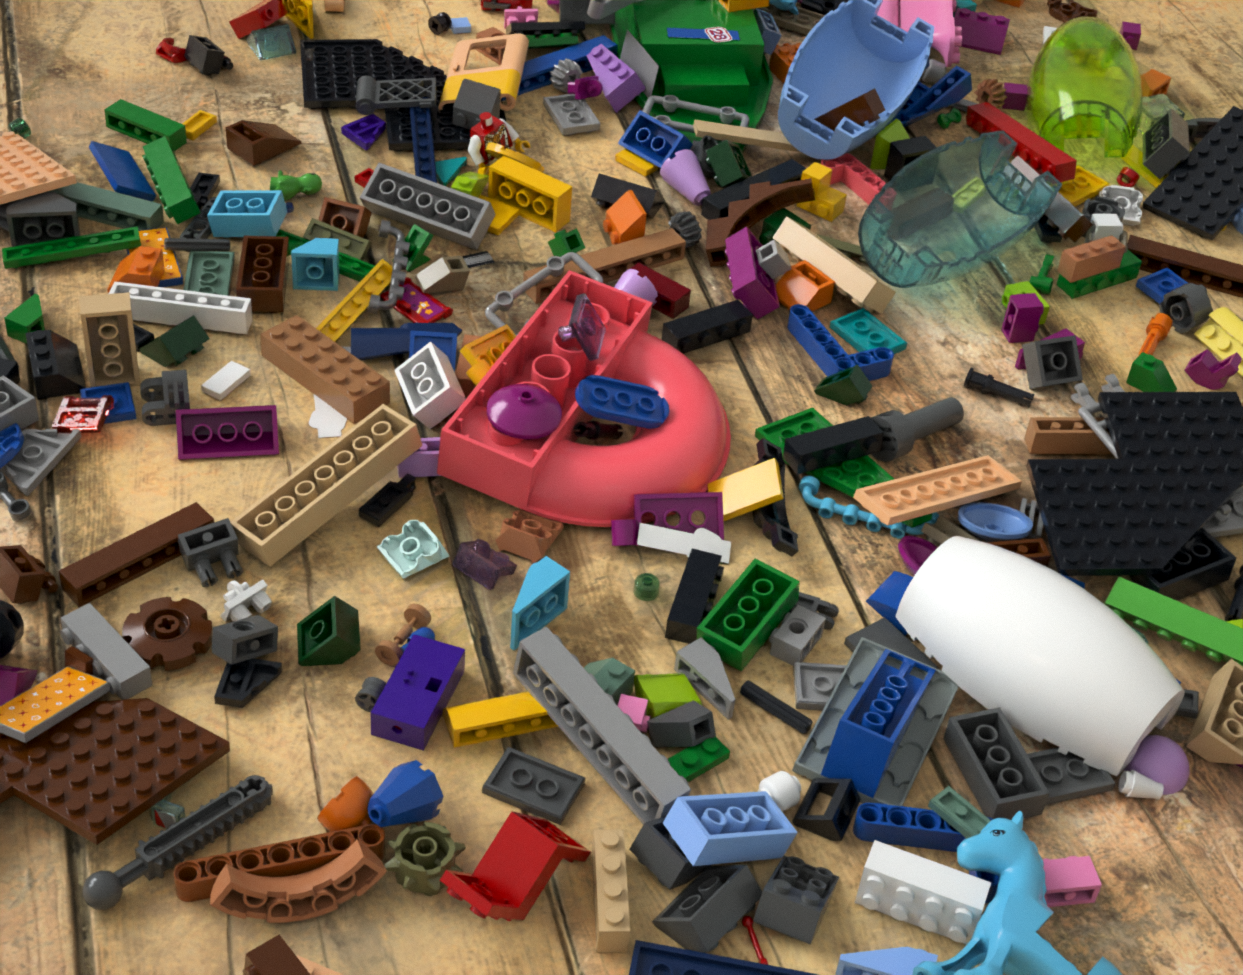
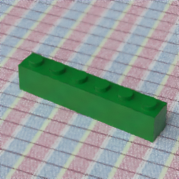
[142,136,201,224]

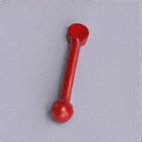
[742,916,768,965]

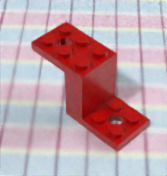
[439,811,591,921]

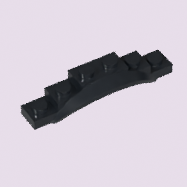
[752,438,799,557]

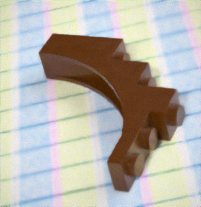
[706,178,815,267]

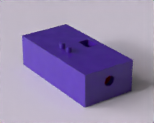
[370,634,465,751]

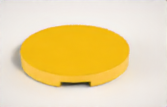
[485,142,544,173]

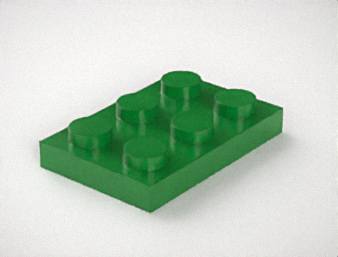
[526,33,578,49]

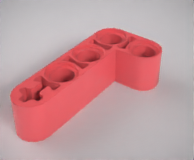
[821,153,892,211]

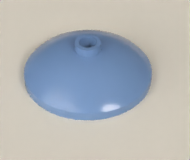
[957,502,1033,542]

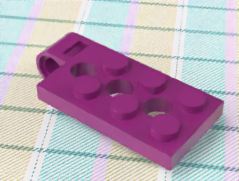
[611,492,724,546]

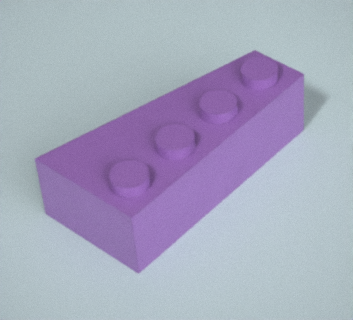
[586,44,646,113]

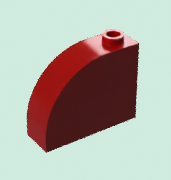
[229,0,288,39]

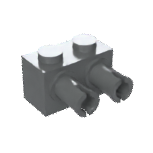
[178,518,243,587]

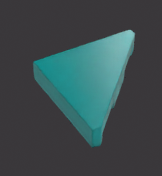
[435,157,467,187]

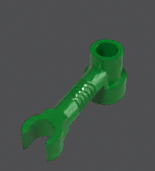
[1029,254,1055,295]

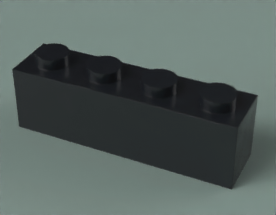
[661,300,753,354]
[783,416,884,475]
[665,548,724,644]

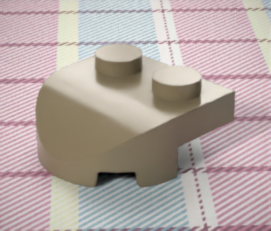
[921,516,982,546]

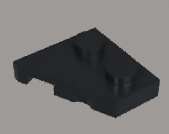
[214,659,283,708]

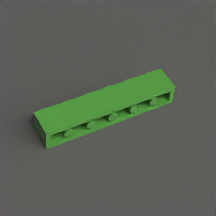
[1105,577,1243,666]

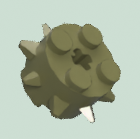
[384,822,466,896]

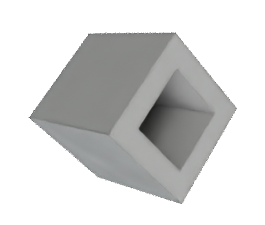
[756,240,791,279]

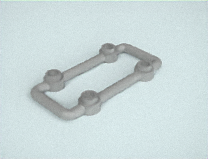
[643,95,750,143]
[485,252,603,336]

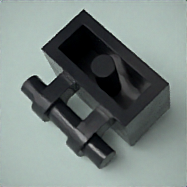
[184,35,233,75]

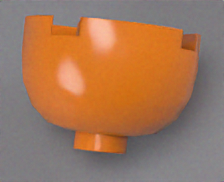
[317,776,373,832]

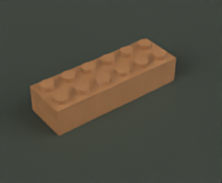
[260,315,390,424]

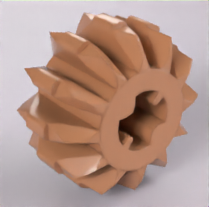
[974,79,1007,109]

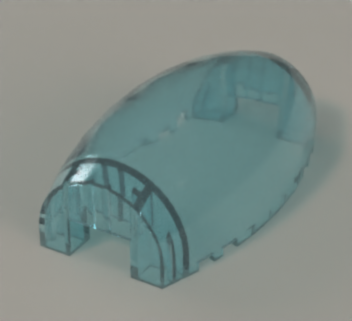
[858,130,1062,288]

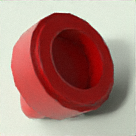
[1117,167,1140,188]

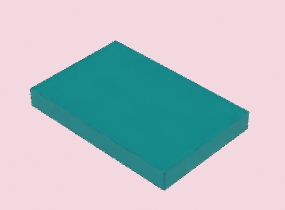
[829,308,907,354]

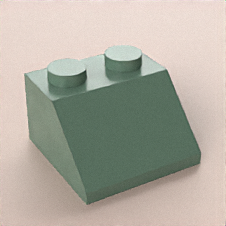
[584,657,635,706]

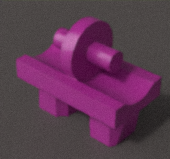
[568,76,603,99]

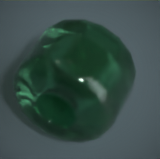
[7,118,31,139]
[633,573,660,601]

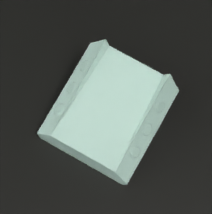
[376,520,450,579]

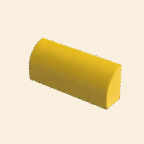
[442,691,558,748]

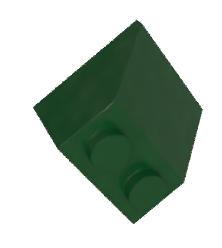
[706,140,752,188]
[139,315,210,367]
[297,596,361,666]

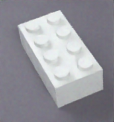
[855,840,991,944]

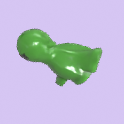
[270,170,322,201]

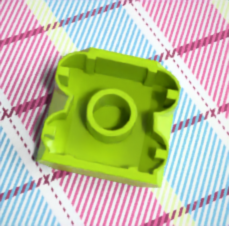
[634,673,702,719]

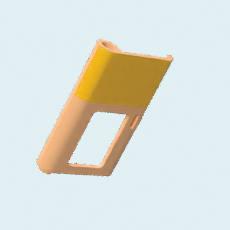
[438,34,529,111]

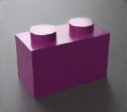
[1001,293,1044,343]

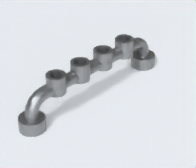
[368,220,410,314]

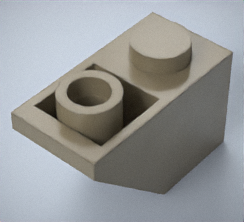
[415,256,470,293]

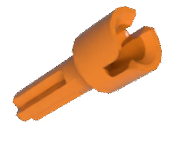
[1138,313,1173,355]

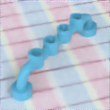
[799,476,939,539]

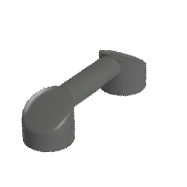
[0,471,32,521]

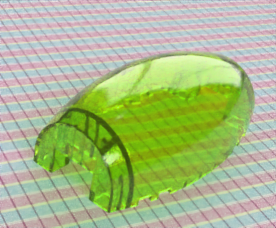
[1026,17,1143,158]

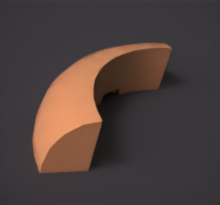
[210,839,387,923]

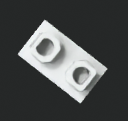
[220,579,272,622]

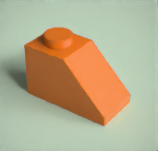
[1138,69,1171,106]

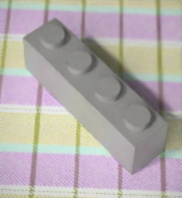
[60,603,152,700]

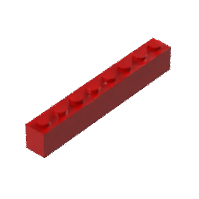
[966,102,1077,184]

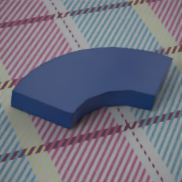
[0,423,24,468]

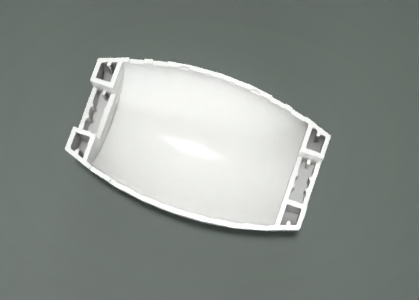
[895,536,1185,776]

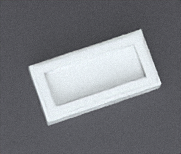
[201,361,251,401]

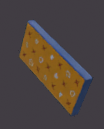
[126,227,183,287]

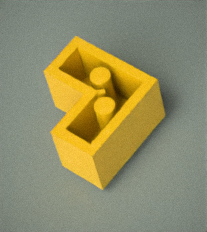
[797,162,847,222]

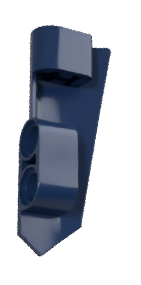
[351,323,462,361]

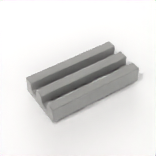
[1019,498,1043,539]

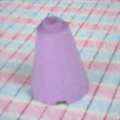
[660,149,711,206]
[614,269,658,306]

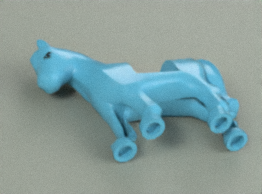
[912,811,1123,975]

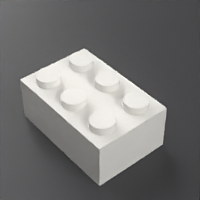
[395,342,466,429]

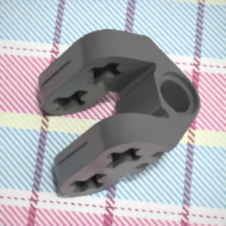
[140,369,190,426]

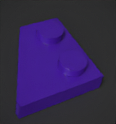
[341,114,386,150]

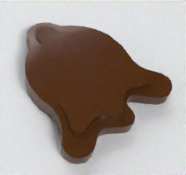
[1047,0,1097,27]

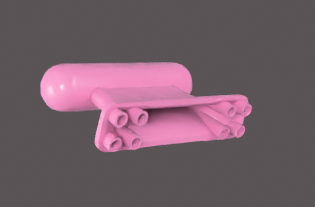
[877,0,962,67]

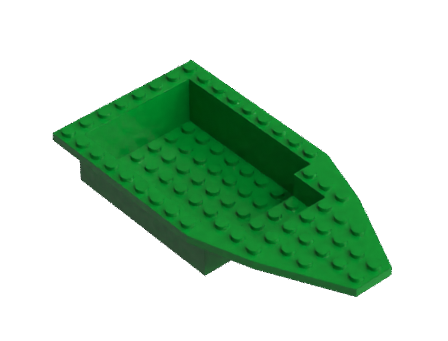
[609,0,773,153]

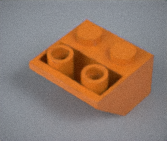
[776,260,835,311]

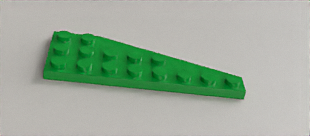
[755,408,933,528]

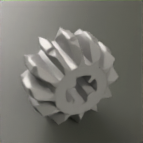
[550,59,583,93]

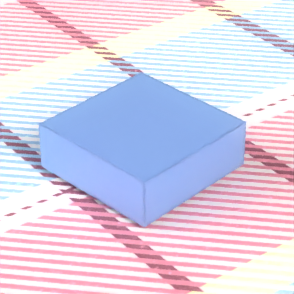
[451,17,471,34]

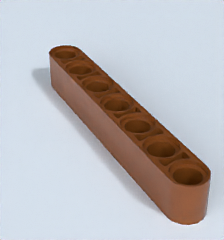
[174,824,385,902]

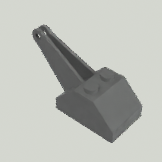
[0,192,81,247]

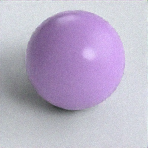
[1124,735,1190,795]

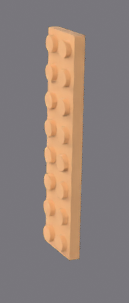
[853,455,1022,526]

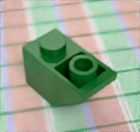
[4,294,45,344]

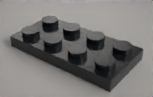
[506,21,585,38]

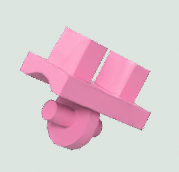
[504,6,538,29]

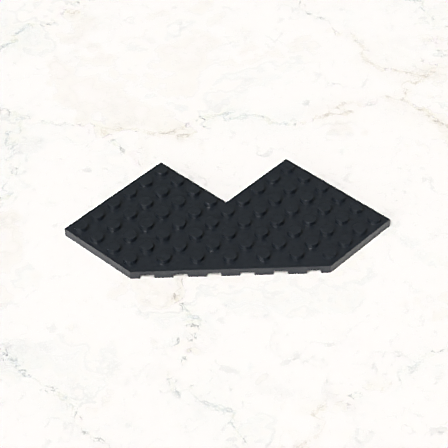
[300,39,506,151]
[1026,392,1243,576]

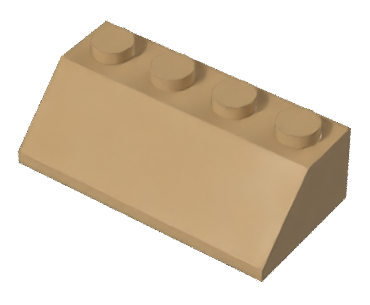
[1186,659,1243,764]

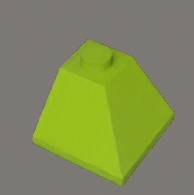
[870,119,910,170]

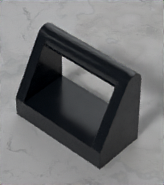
[792,778,861,841]

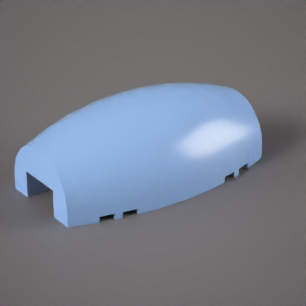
[778,0,934,160]

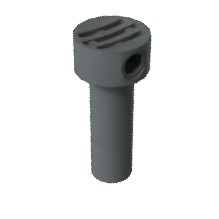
[871,397,964,462]

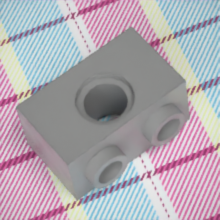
[769,605,826,666]

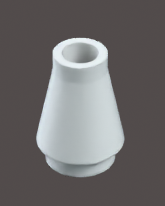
[1118,770,1164,800]

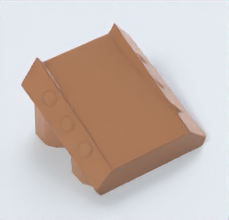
[495,509,564,564]

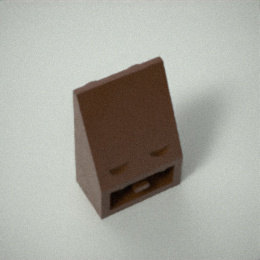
[226,120,302,166]

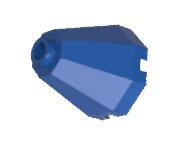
[367,760,444,827]

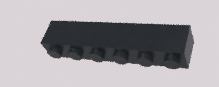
[701,159,806,220]

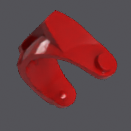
[156,37,187,63]

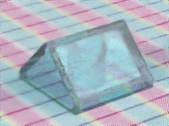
[246,24,296,60]

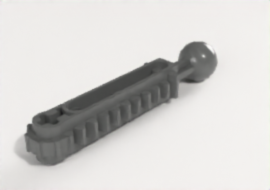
[82,775,273,910]

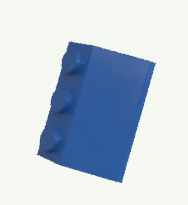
[618,110,693,169]

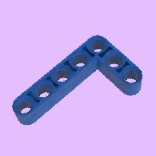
[787,304,894,381]
[853,802,999,903]

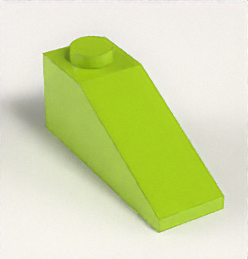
[451,172,489,198]

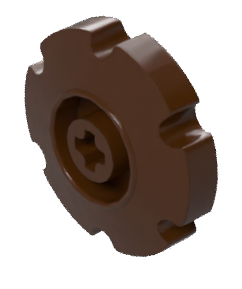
[122,597,213,671]

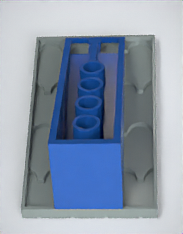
[792,637,959,806]

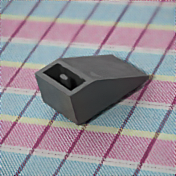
[753,855,839,944]

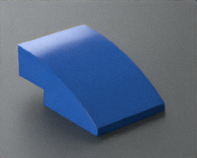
[866,571,913,636]

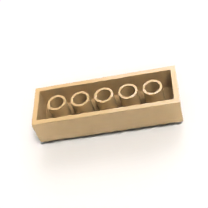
[773,217,896,314]

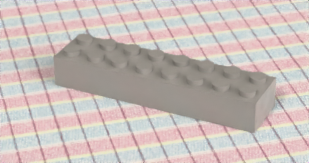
[513,626,691,825]

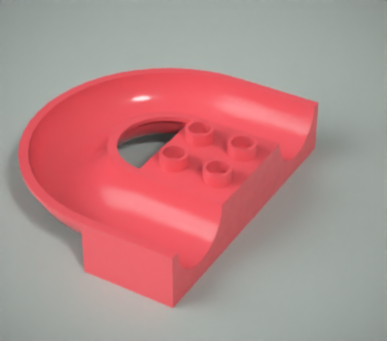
[437,270,731,527]

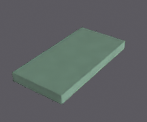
[183,251,235,296]

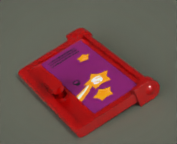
[380,277,453,323]

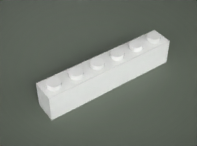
[109,282,252,334]

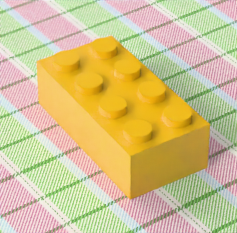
[488,156,573,233]

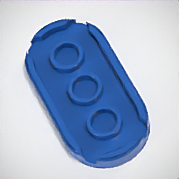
[575,375,669,429]

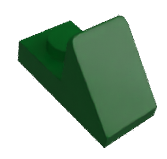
[392,224,434,272]

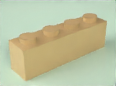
[592,829,630,953]

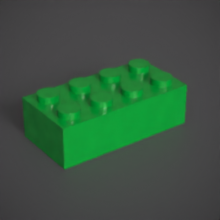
[697,558,800,672]

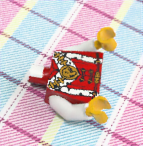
[468,112,530,175]

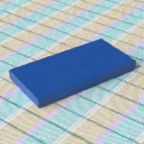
[89,141,156,202]

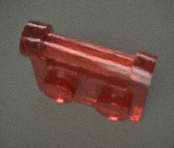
[52,395,114,433]

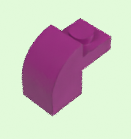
[1184,349,1242,389]

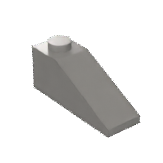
[674,638,735,720]

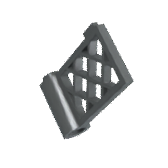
[356,75,436,115]

